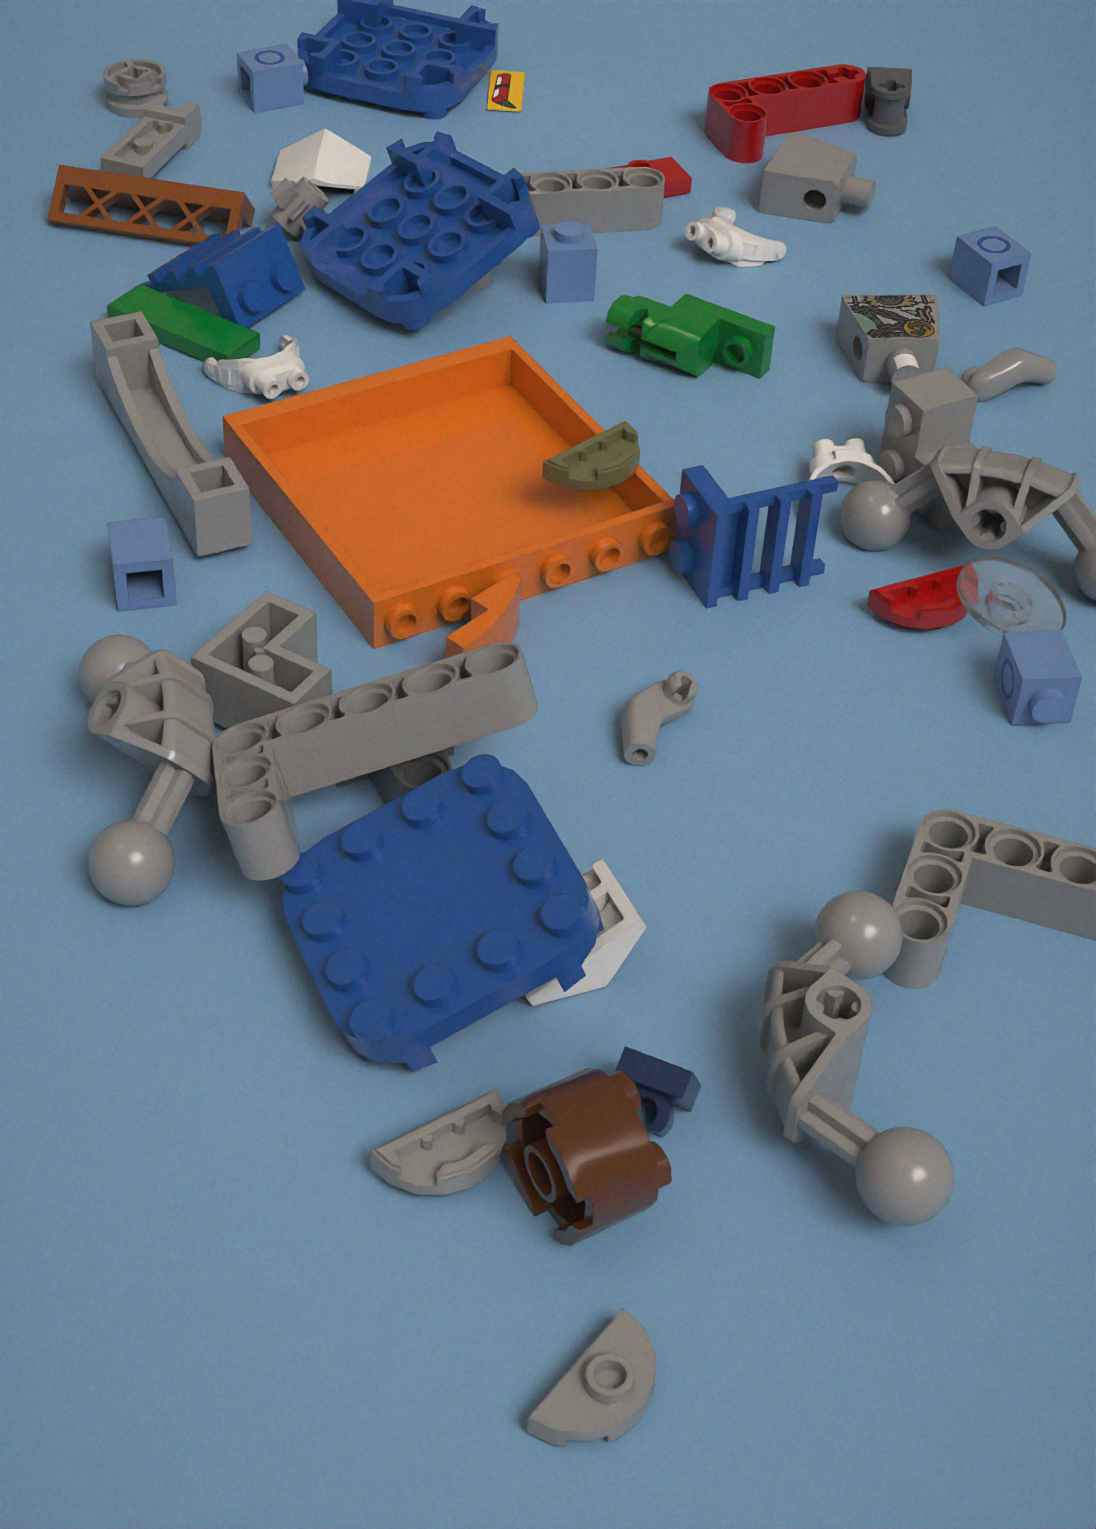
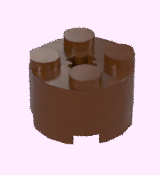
[502,1068,672,1246]

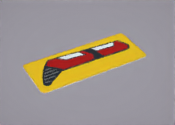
[487,70,525,112]

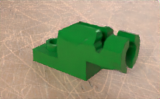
[604,294,775,379]

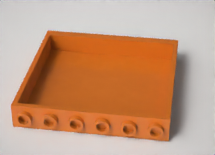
[222,336,677,649]

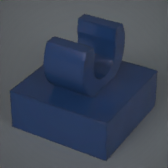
[615,1046,701,1137]

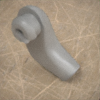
[961,348,1057,402]
[621,671,698,766]

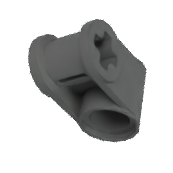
[864,67,912,136]

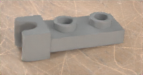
[101,95,201,178]

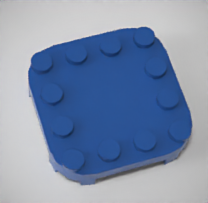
[297,0,499,120]
[298,131,540,330]
[280,754,604,1072]

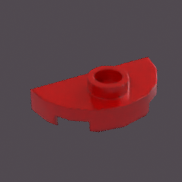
[867,564,976,629]

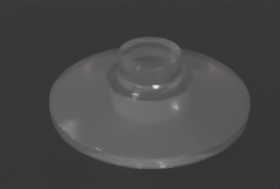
[956,556,1066,638]

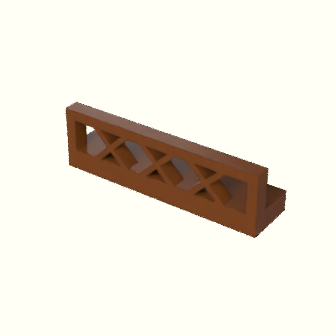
[47,165,255,246]

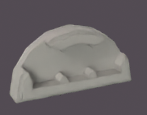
[370,1089,507,1195]
[527,1308,656,1447]

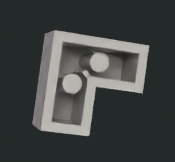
[877,367,978,532]
[191,591,332,728]

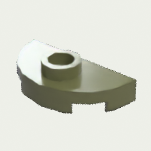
[542,421,640,490]

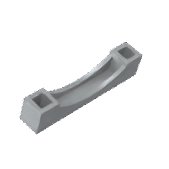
[90,311,252,557]

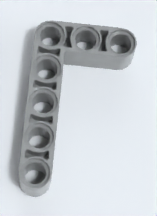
[467,167,665,291]
[212,642,538,881]
[883,809,1096,989]

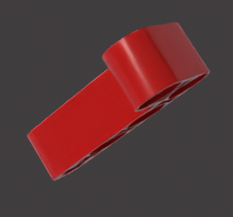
[704,64,866,163]

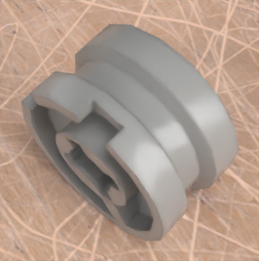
[103,59,169,119]

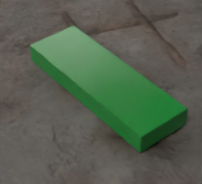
[107,284,260,362]

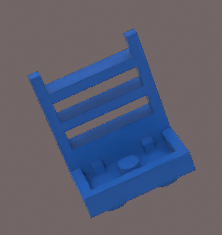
[142,224,306,328]
[669,465,838,609]

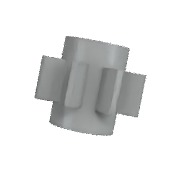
[270,176,330,238]

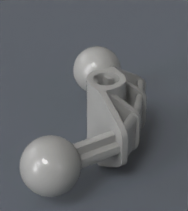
[839,446,1096,601]
[79,635,216,906]
[759,891,954,1226]

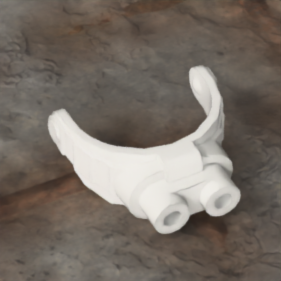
[685,207,787,267]
[204,335,309,399]
[807,438,895,485]

